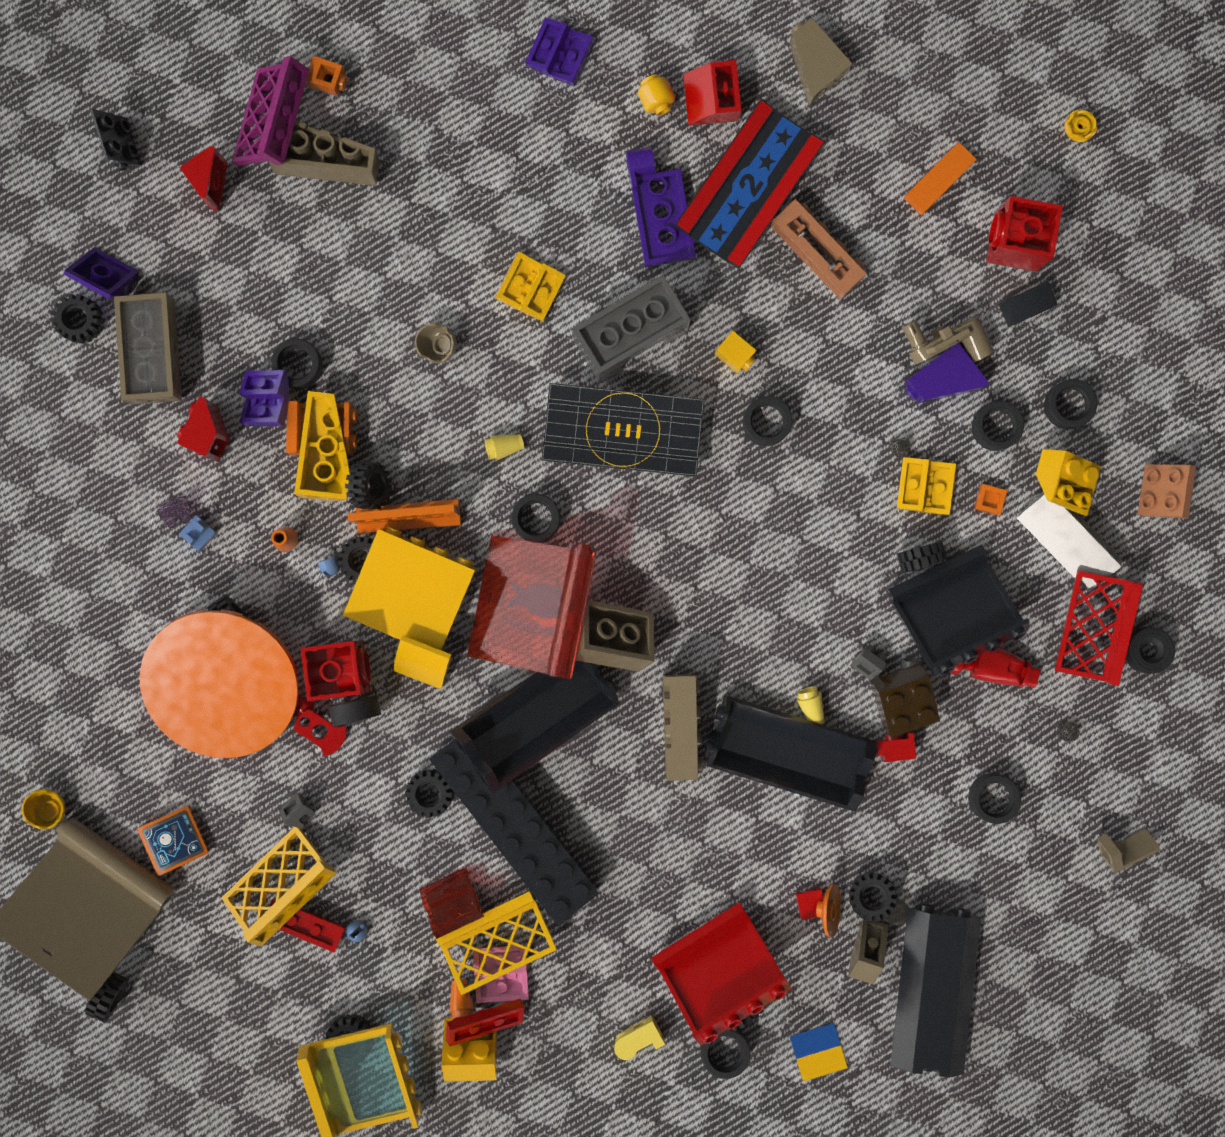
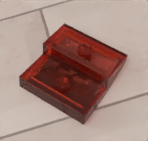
[419,867,484,939]

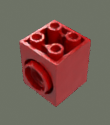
[986,196,1063,272]
[301,640,371,702]

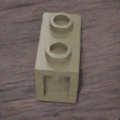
[1097,829,1160,874]

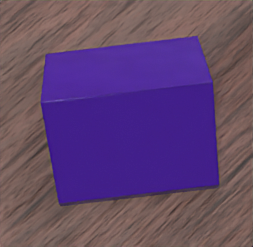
[64,247,139,302]

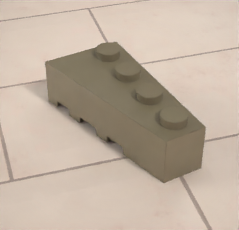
[268,121,380,186]
[662,674,703,781]

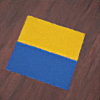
[789,1023,848,1082]

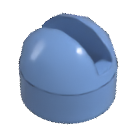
[318,556,340,576]
[346,920,368,942]

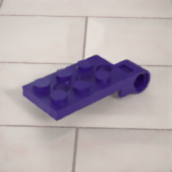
[626,147,696,268]

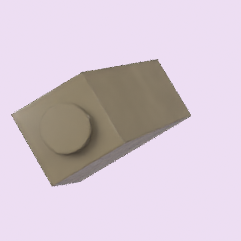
[789,18,852,105]

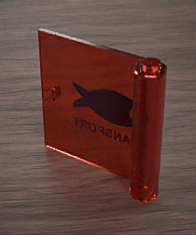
[467,535,597,679]

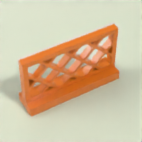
[348,499,461,534]

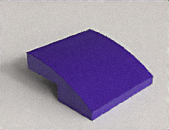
[525,17,595,87]
[239,370,289,426]

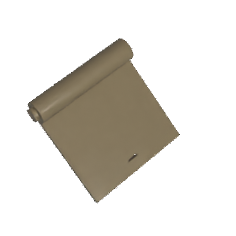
[0,817,176,1001]

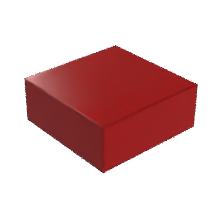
[795,888,824,920]

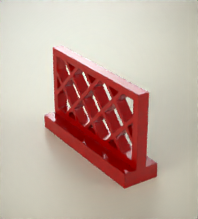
[1054,570,1143,686]

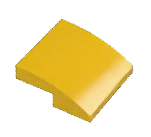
[495,252,566,321]
[897,457,957,516]
[394,635,451,690]

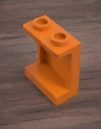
[286,401,358,456]

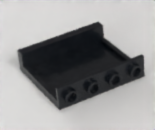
[888,545,1030,677]

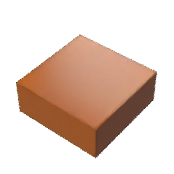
[974,484,1007,516]

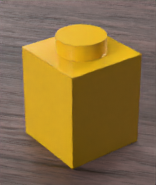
[714,331,756,374]

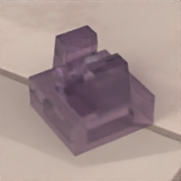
[157,495,190,529]

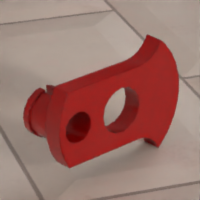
[294,708,346,757]

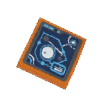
[137,806,209,876]

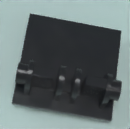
[90,108,142,171]

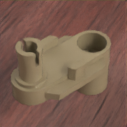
[901,316,994,364]

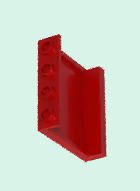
[651,903,792,1046]

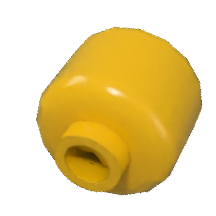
[638,74,675,116]

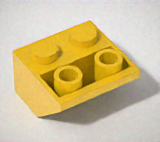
[1036,449,1101,516]
[441,1018,498,1082]

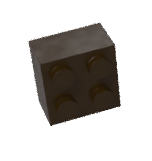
[870,664,940,738]

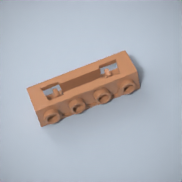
[770,199,867,300]

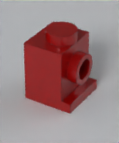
[876,732,916,762]

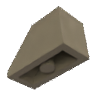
[848,919,888,984]

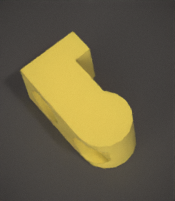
[614,1015,665,1060]

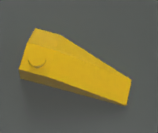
[294,391,351,501]

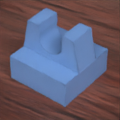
[179,515,217,552]

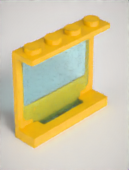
[296,1023,423,1137]

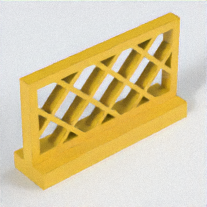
[221,827,337,946]
[435,891,558,995]

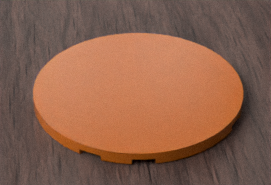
[140,609,299,758]

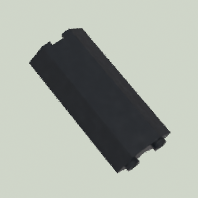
[450,650,620,794]
[704,696,877,812]
[890,903,981,1078]

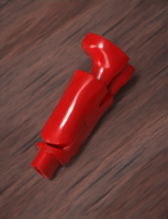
[950,647,1041,688]

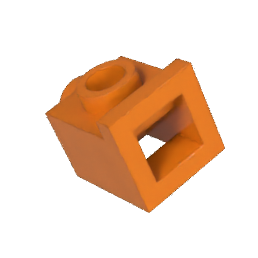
[306,56,348,97]

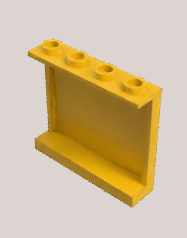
[343,526,478,651]

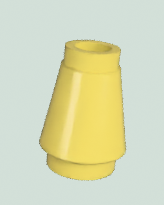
[485,434,524,461]
[797,686,825,724]

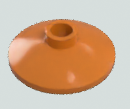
[816,884,841,938]

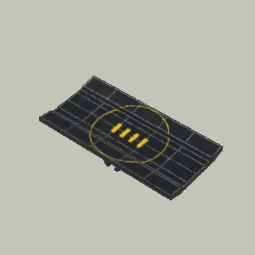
[541,383,705,477]

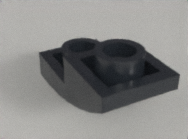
[998,281,1058,327]

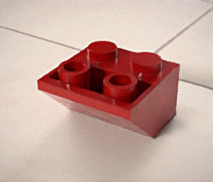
[683,60,741,126]
[177,396,230,462]

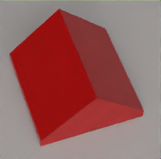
[179,146,228,212]

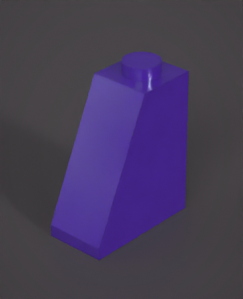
[904,343,989,404]

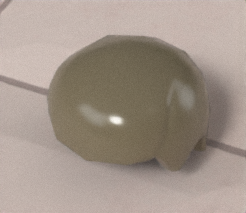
[414,323,457,363]

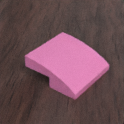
[473,945,529,1003]

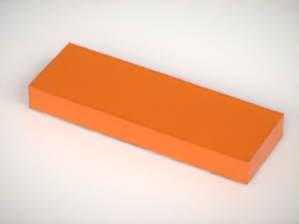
[904,142,977,216]

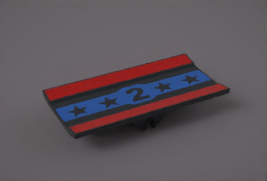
[675,99,825,269]

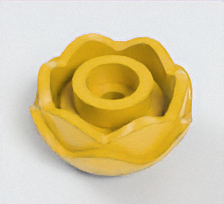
[1064,110,1097,142]

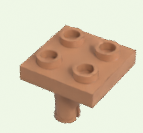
[1137,464,1196,519]

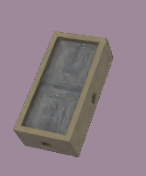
[114,293,182,405]

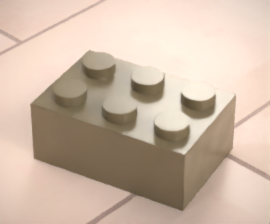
[569,599,655,672]

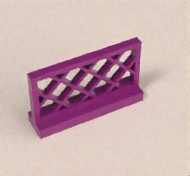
[231,56,310,166]

